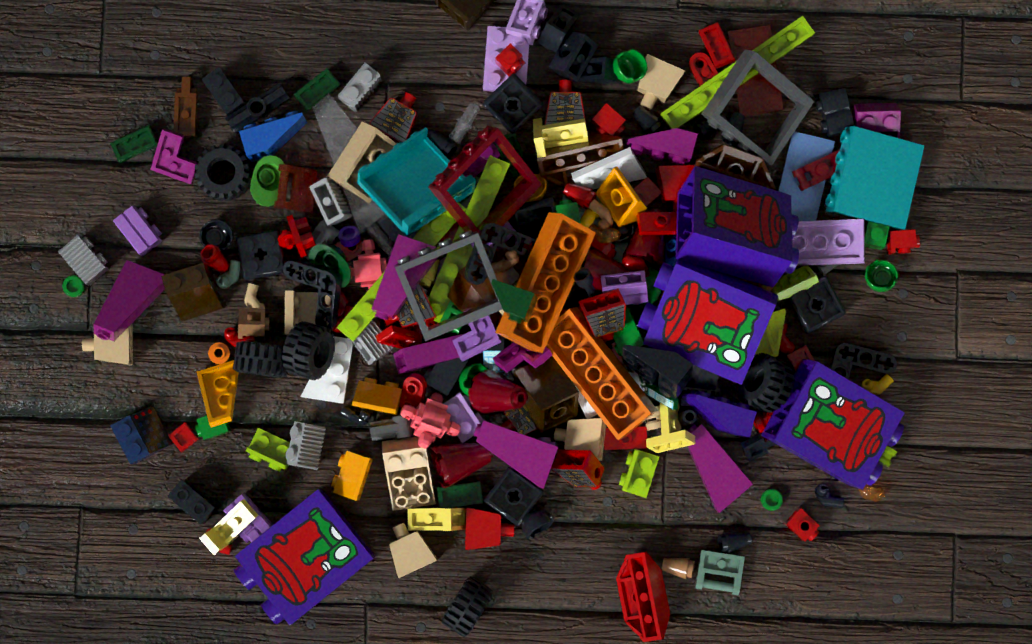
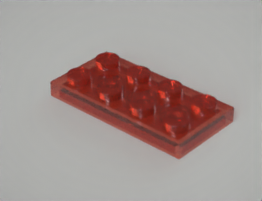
[727,25,783,116]

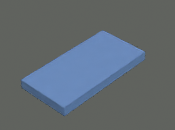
[778,131,835,221]

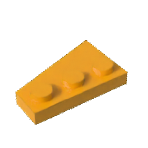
[197,360,239,427]

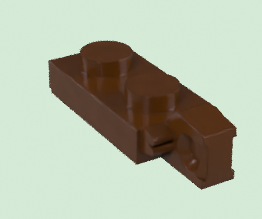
[173,77,198,137]

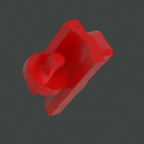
[278,215,316,258]

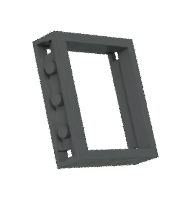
[702,50,814,166]
[394,230,503,341]

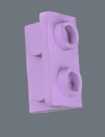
[505,0,548,45]
[444,392,483,443]

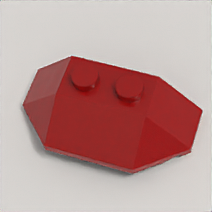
[616,552,670,642]

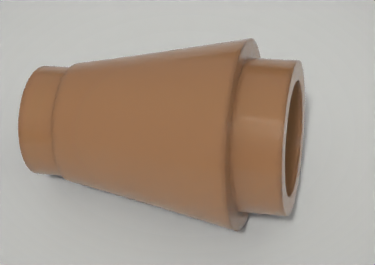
[662,558,695,579]

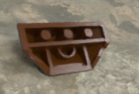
[536,133,624,188]
[693,144,776,190]
[448,241,527,312]

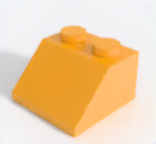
[596,167,647,227]
[352,377,402,415]
[331,451,373,501]

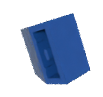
[239,111,307,162]

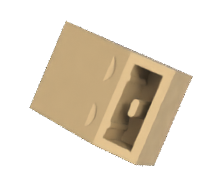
[382,436,436,511]

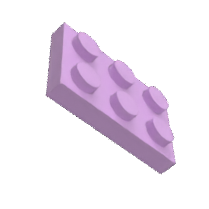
[483,26,529,92]

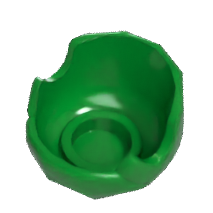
[613,49,648,84]
[865,260,898,292]
[459,363,489,397]

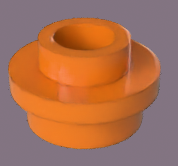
[208,342,230,364]

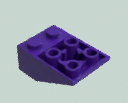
[681,390,756,437]

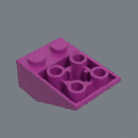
[853,103,901,139]
[625,128,698,165]

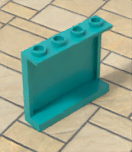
[825,126,924,230]
[357,127,476,237]

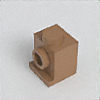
[238,308,269,339]

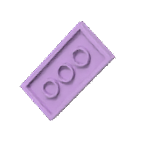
[792,219,865,266]

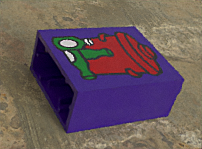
[676,166,799,287]
[637,260,778,385]
[761,359,905,490]
[233,489,376,626]

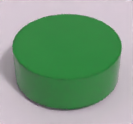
[62,275,86,297]
[760,489,783,511]

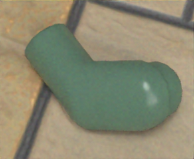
[216,260,241,288]

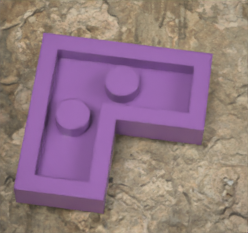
[452,310,502,361]

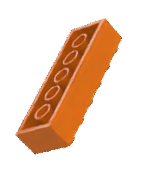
[495,212,596,353]
[546,307,658,440]

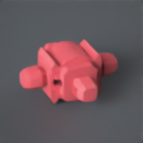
[349,239,387,289]
[400,392,461,449]

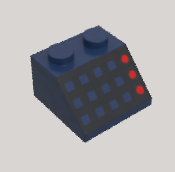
[110,406,173,464]

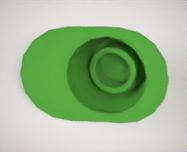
[250,155,287,207]

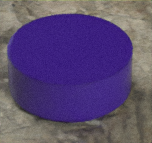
[338,226,361,247]

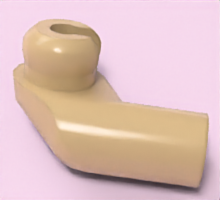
[245,283,265,309]

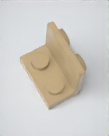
[285,291,331,336]

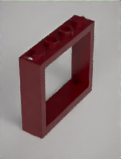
[428,125,542,244]

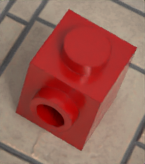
[592,103,626,136]

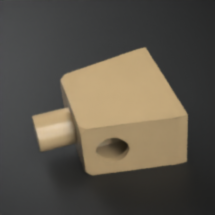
[637,54,685,110]
[82,324,133,365]
[554,418,606,461]
[389,523,437,578]

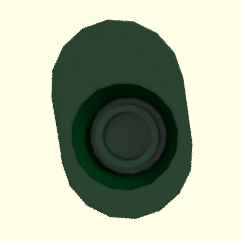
[308,244,351,288]

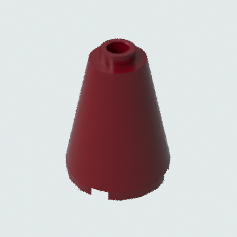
[622,209,666,271]
[578,248,635,291]
[468,370,527,413]
[431,442,493,488]

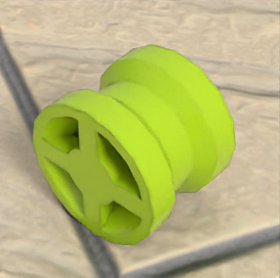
[879,446,897,467]

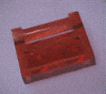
[274,164,317,213]

